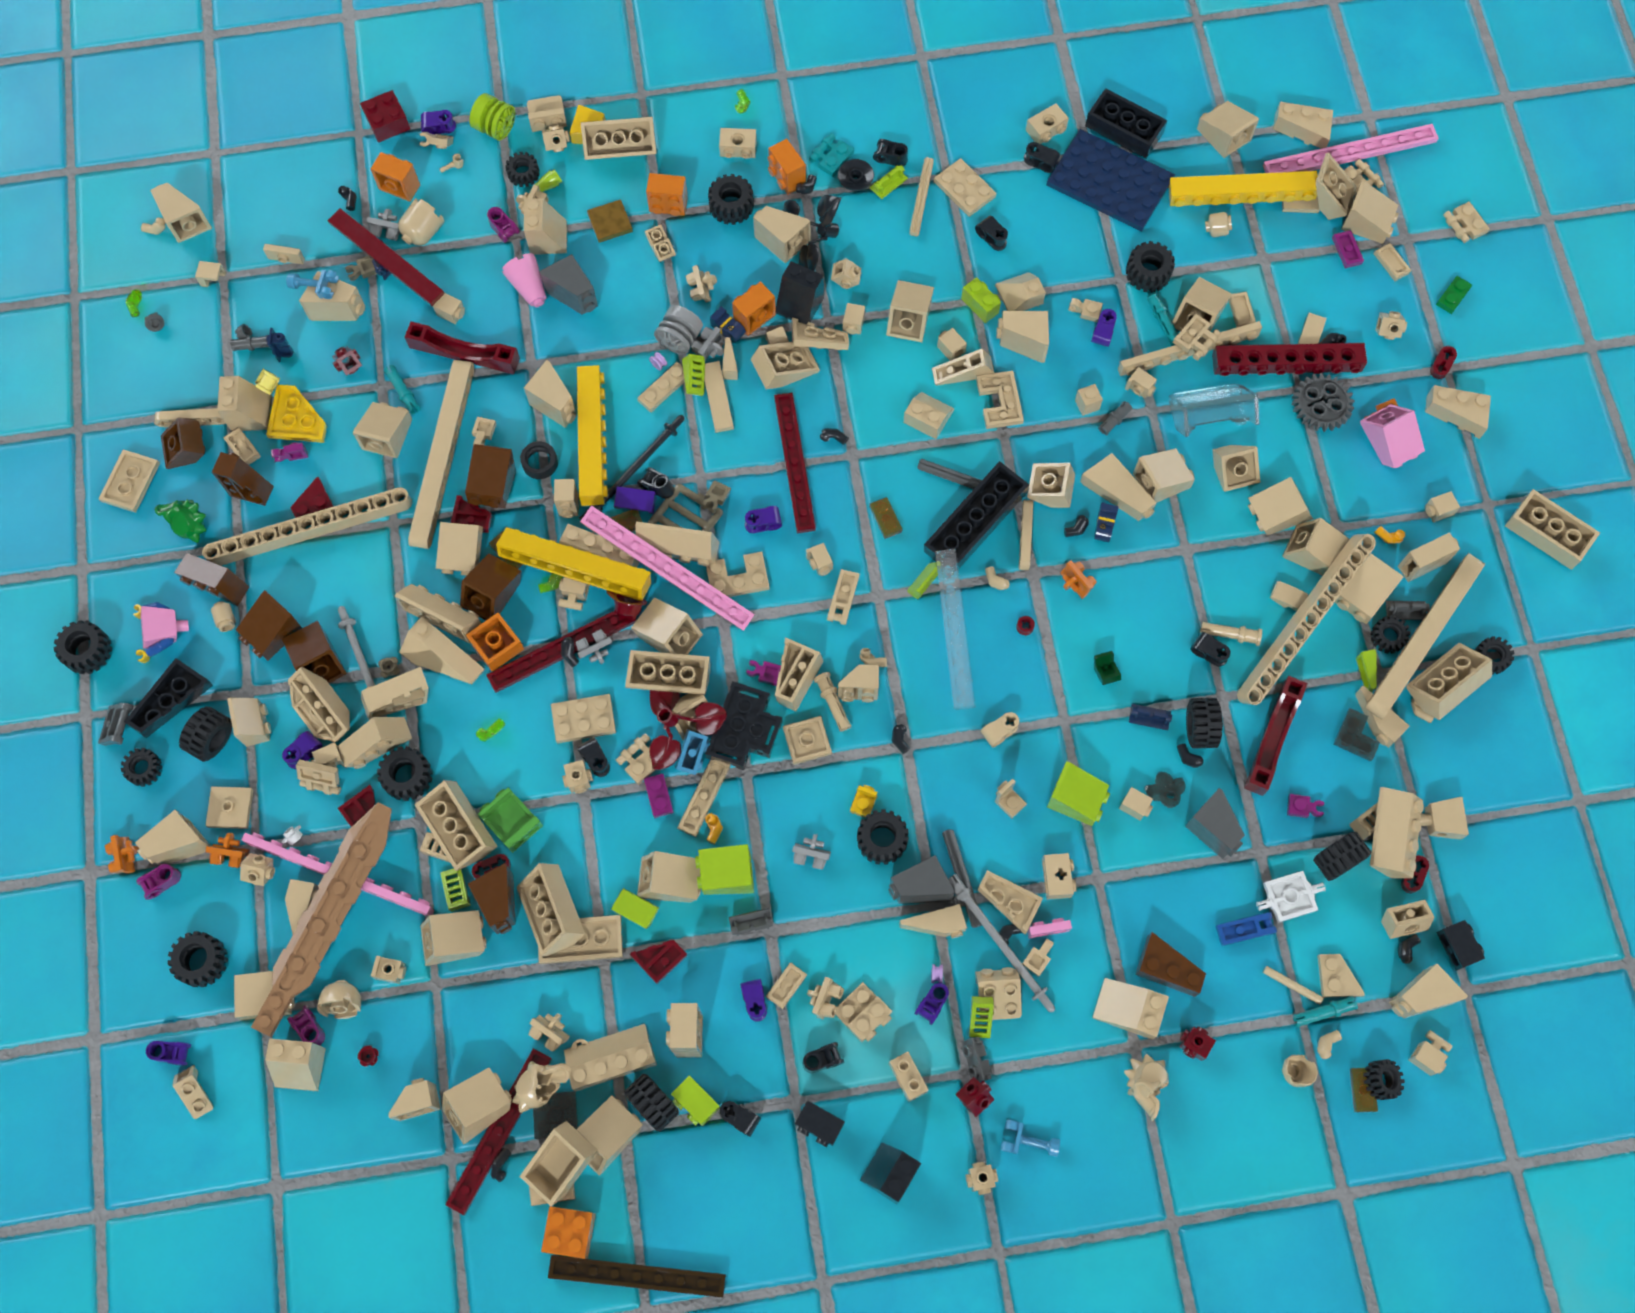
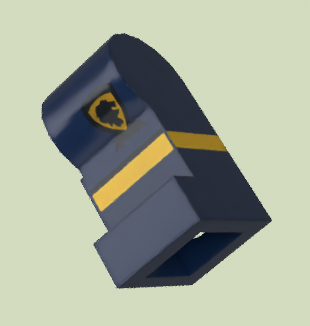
[710,306,746,343]
[1094,503,1119,543]

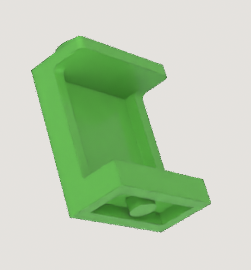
[478,787,543,853]

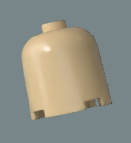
[398,198,445,246]

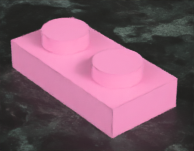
[1027,918,1072,939]

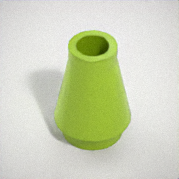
[534,169,562,192]

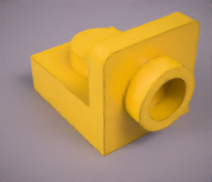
[850,785,878,818]

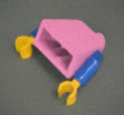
[133,602,189,663]

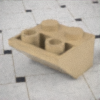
[838,665,879,703]

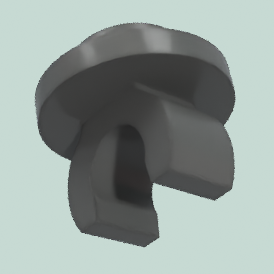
[145,312,164,332]

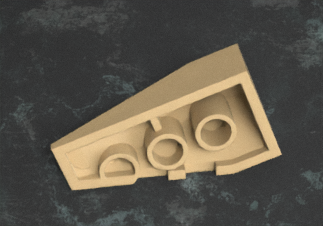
[399,617,485,685]

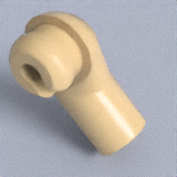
[141,217,166,235]
[985,567,1010,590]
[860,648,887,667]
[1411,698,1434,723]
[1317,1030,1342,1059]

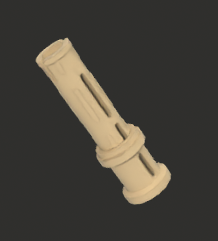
[1200,621,1262,646]
[814,672,851,732]

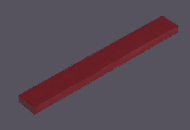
[327,208,445,306]
[774,392,816,534]
[486,610,636,693]
[445,1048,552,1216]

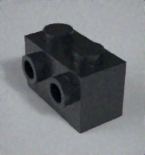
[1436,920,1485,971]
[795,1100,845,1148]

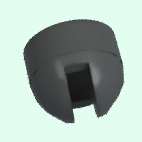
[235,324,252,339]

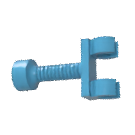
[286,270,339,299]
[1000,1120,1060,1157]

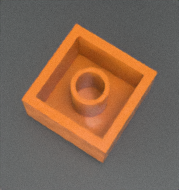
[767,138,806,195]
[371,152,420,202]
[646,173,688,216]
[732,281,776,336]
[466,613,524,671]
[541,1206,596,1259]

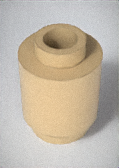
[211,601,236,632]

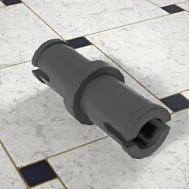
[230,335,269,351]
[1098,401,1132,435]

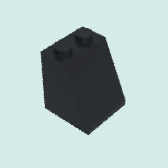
[776,261,824,325]
[860,1143,921,1204]

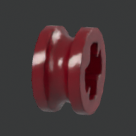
[1016,616,1035,636]

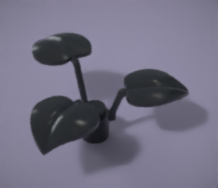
[782,195,842,271]

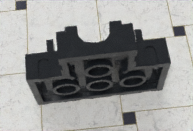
[705,681,783,771]

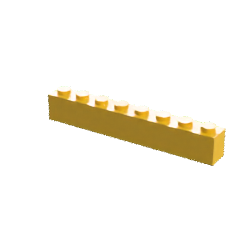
[1169,171,1318,207]
[577,365,608,506]
[496,527,651,601]

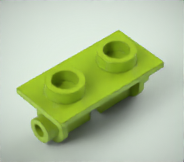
[870,165,908,199]

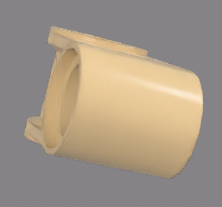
[980,712,1019,748]

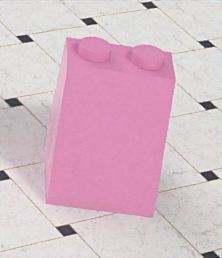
[1360,404,1425,468]

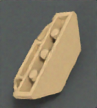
[288,667,350,742]

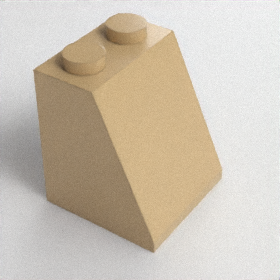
[1197,101,1259,158]
[1341,181,1399,244]
[150,183,212,243]
[524,198,567,254]
[753,206,811,263]
[299,271,365,321]
[1172,277,1232,338]
[886,280,934,342]
[996,311,1049,363]
[524,360,576,428]
[217,376,271,431]
[353,402,412,458]
[1133,448,1194,503]
[1248,477,1313,535]
[1282,518,1350,576]
[1335,554,1404,624]
[631,598,703,655]
[135,810,211,865]
[637,851,701,903]
[420,910,486,966]
[1389,964,1468,1018]
[265,1039,326,1091]
[442,1068,512,1145]
[576,1095,643,1176]

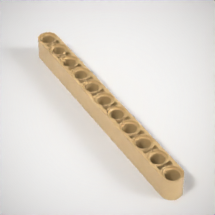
[408,360,474,549]
[202,487,412,566]
[1237,534,1376,705]
[1365,553,1485,720]

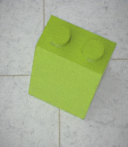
[1047,761,1110,826]
[695,844,754,895]

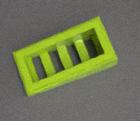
[682,354,705,396]
[1356,649,1377,693]
[440,868,471,912]
[969,996,994,1038]

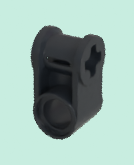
[873,139,908,166]
[1024,142,1060,173]
[975,215,1008,251]
[637,467,675,499]
[1190,632,1231,667]
[577,737,610,777]
[802,1042,845,1073]
[720,1101,761,1137]

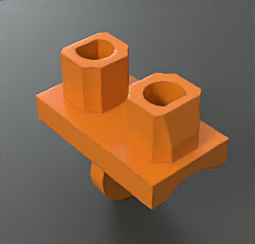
[1060,560,1097,599]
[206,833,250,868]
[105,835,139,873]

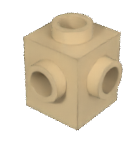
[542,124,570,152]
[831,258,861,289]
[1375,311,1407,340]
[562,760,593,794]
[240,853,275,886]
[965,1161,998,1195]

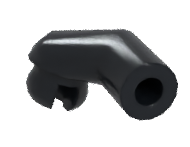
[1319,333,1347,344]
[820,428,849,445]
[1064,515,1089,537]
[1177,743,1204,768]
[999,924,1023,945]
[1398,934,1421,964]

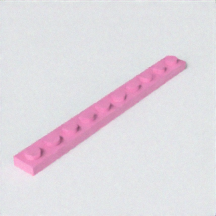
[1263,124,1439,173]
[580,506,755,631]
[242,832,434,916]

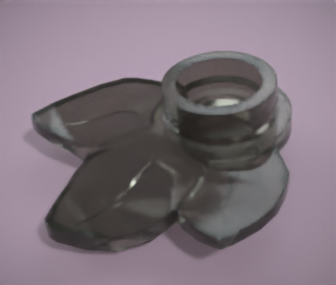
[1145,771,1186,808]

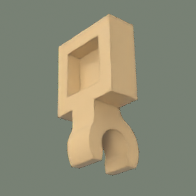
[420,132,453,149]
[1069,298,1103,323]
[472,417,496,445]
[1022,939,1054,977]

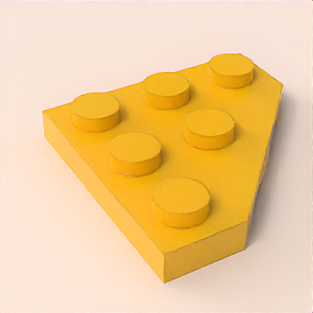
[266,384,327,443]

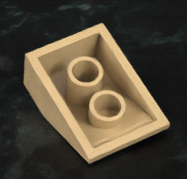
[1316,153,1357,220]
[751,342,820,389]
[1092,978,1169,1040]

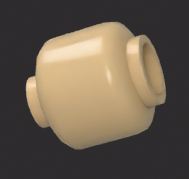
[1205,212,1232,237]

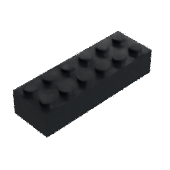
[924,461,1029,575]

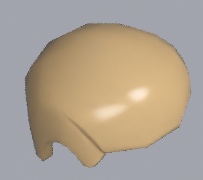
[1282,1055,1318,1087]

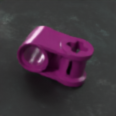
[487,207,520,243]
[136,864,181,900]
[287,1005,325,1046]

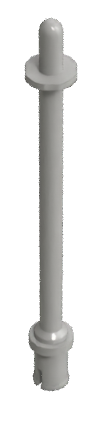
[338,606,387,717]
[948,874,1055,1012]

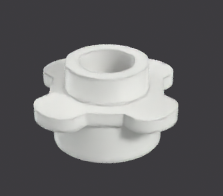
[282,825,303,845]

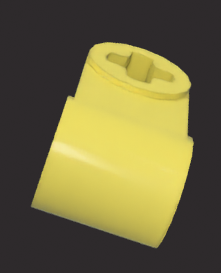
[255,368,280,395]

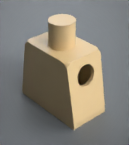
[1420,797,1469,839]

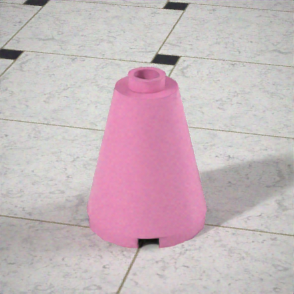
[502,253,546,307]

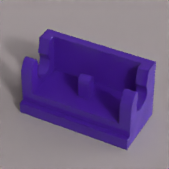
[614,486,657,514]

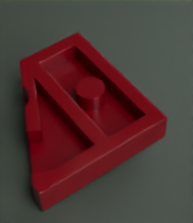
[290,477,334,518]
[451,495,492,533]
[338,785,376,827]
[630,939,688,984]

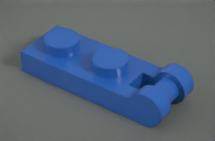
[1215,912,1277,946]

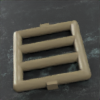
[647,483,723,532]

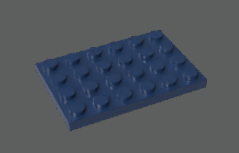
[1046,129,1175,232]

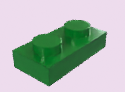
[1436,276,1472,314]

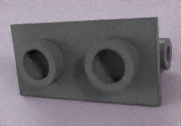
[1385,601,1430,620]
[729,908,773,936]
[962,1037,992,1082]

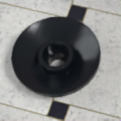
[838,159,874,191]

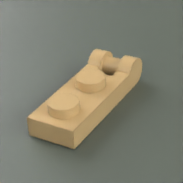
[827,569,860,625]

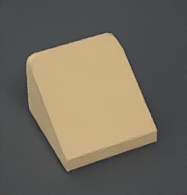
[766,326,789,344]

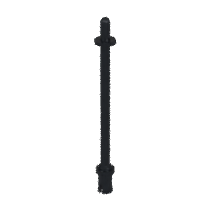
[578,415,685,521]

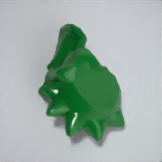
[154,499,206,543]

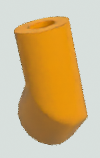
[1374,526,1405,544]
[705,813,723,845]

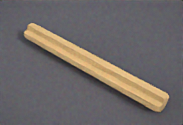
[909,157,934,236]

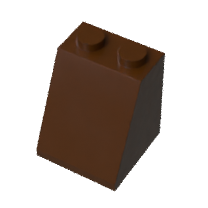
[465,444,516,509]
[460,553,521,620]
[236,590,302,661]
[282,620,347,683]
[468,863,516,934]

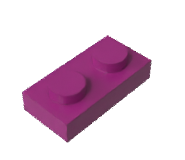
[1332,230,1364,268]
[644,774,674,818]

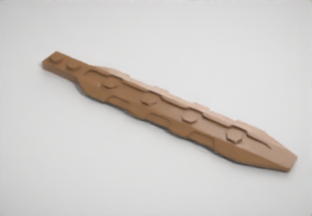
[251,803,392,1037]

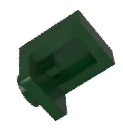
[1094,651,1121,685]

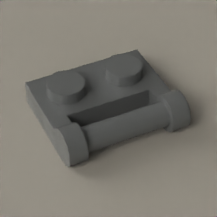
[98,703,134,746]

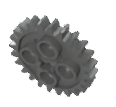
[1291,373,1355,432]

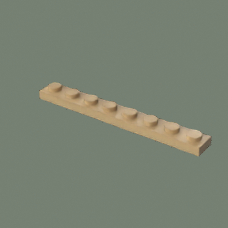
[1118,321,1262,376]

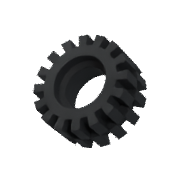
[505,152,540,187]
[1370,615,1411,654]
[1475,636,1515,675]
[121,748,163,787]
[1363,1059,1405,1100]

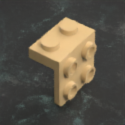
[527,95,567,132]
[975,967,1022,1020]

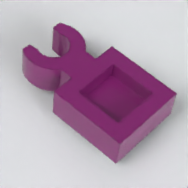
[271,442,308,462]
[746,660,781,686]
[1287,794,1324,818]

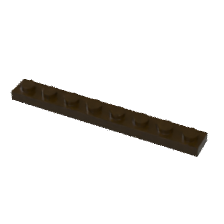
[548,1255,726,1298]

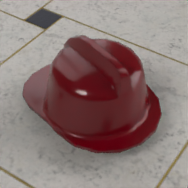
[606,590,647,620]

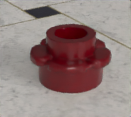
[358,1045,379,1067]

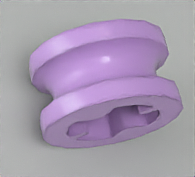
[649,352,667,371]
[931,964,943,983]

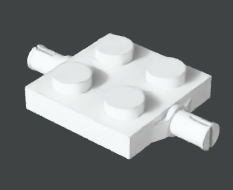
[1256,871,1326,923]

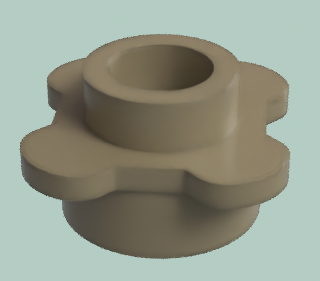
[378,657,400,678]

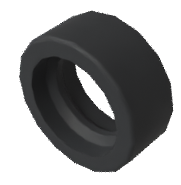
[520,441,558,479]

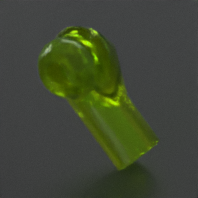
[735,89,750,114]
[126,289,142,317]
[538,573,563,593]
[476,719,505,742]

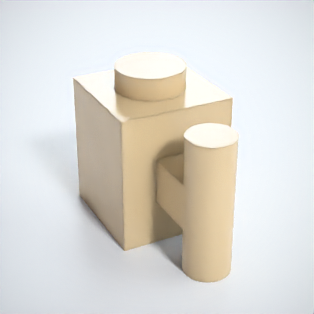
[558,577,590,611]
[1409,1030,1453,1076]

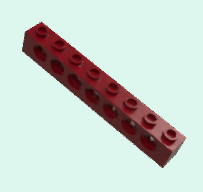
[1212,343,1367,376]

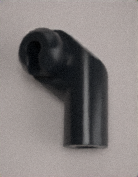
[796,175,817,195]
[338,185,357,211]
[560,637,579,667]
[892,724,910,754]
[491,1148,512,1182]

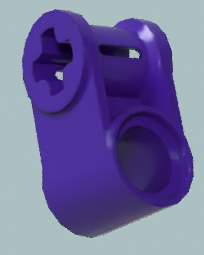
[421,110,456,135]
[1091,309,1117,347]
[745,506,782,534]
[282,731,323,769]
[740,978,767,1022]
[914,983,949,1025]
[146,1041,192,1066]

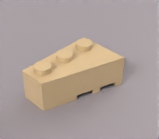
[1273,102,1333,149]
[1425,385,1491,439]
[775,637,824,711]
[361,667,429,720]
[338,717,412,769]

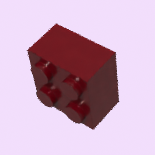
[360,90,410,143]

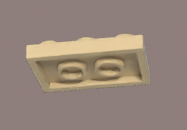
[934,158,996,217]
[99,450,160,513]
[551,694,616,744]

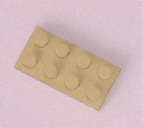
[538,915,623,964]

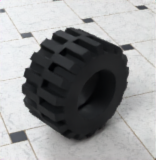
[708,174,754,225]
[1126,241,1175,293]
[53,620,112,674]
[1186,698,1223,748]
[179,706,232,762]
[377,746,433,801]
[857,809,909,865]
[1313,832,1372,881]
[167,931,228,987]
[624,1073,679,1132]

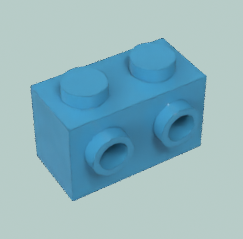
[675,729,710,775]

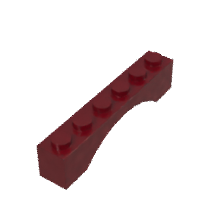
[404,321,520,374]
[1244,676,1308,796]

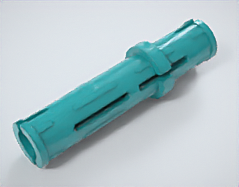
[1147,293,1178,346]
[384,365,420,414]
[1293,996,1358,1028]

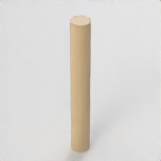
[1263,966,1324,1005]

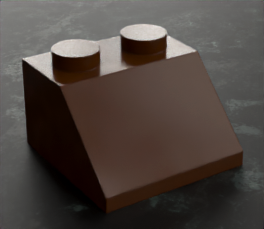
[161,418,205,469]

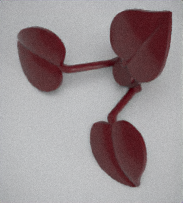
[649,690,727,770]

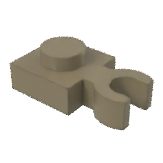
[345,256,377,281]
[702,480,731,514]

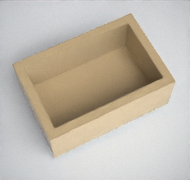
[519,1121,598,1206]

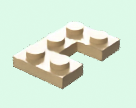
[976,371,1024,429]
[706,552,770,597]

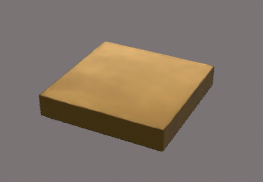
[587,199,633,243]

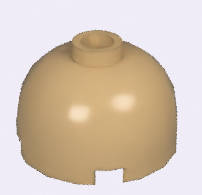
[317,980,361,1019]

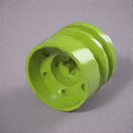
[469,93,516,141]

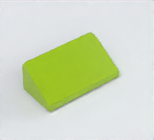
[907,562,942,599]
[611,888,659,929]

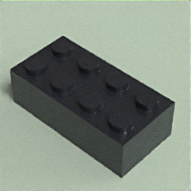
[1085,88,1168,159]

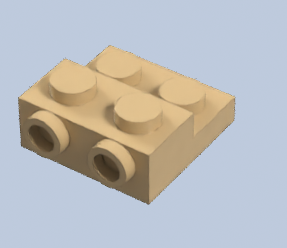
[835,982,893,1043]

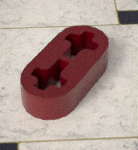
[1430,346,1457,379]
[472,854,511,879]
[1401,855,1429,894]

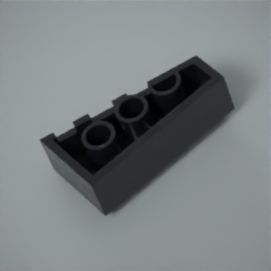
[124,658,213,738]

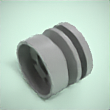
[654,305,703,355]

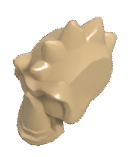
[1124,1054,1169,1122]
[512,1061,571,1113]

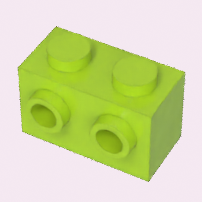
[961,277,1001,323]
[671,1075,720,1127]

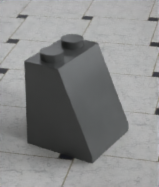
[539,254,598,315]
[1185,788,1245,859]
[888,856,955,904]

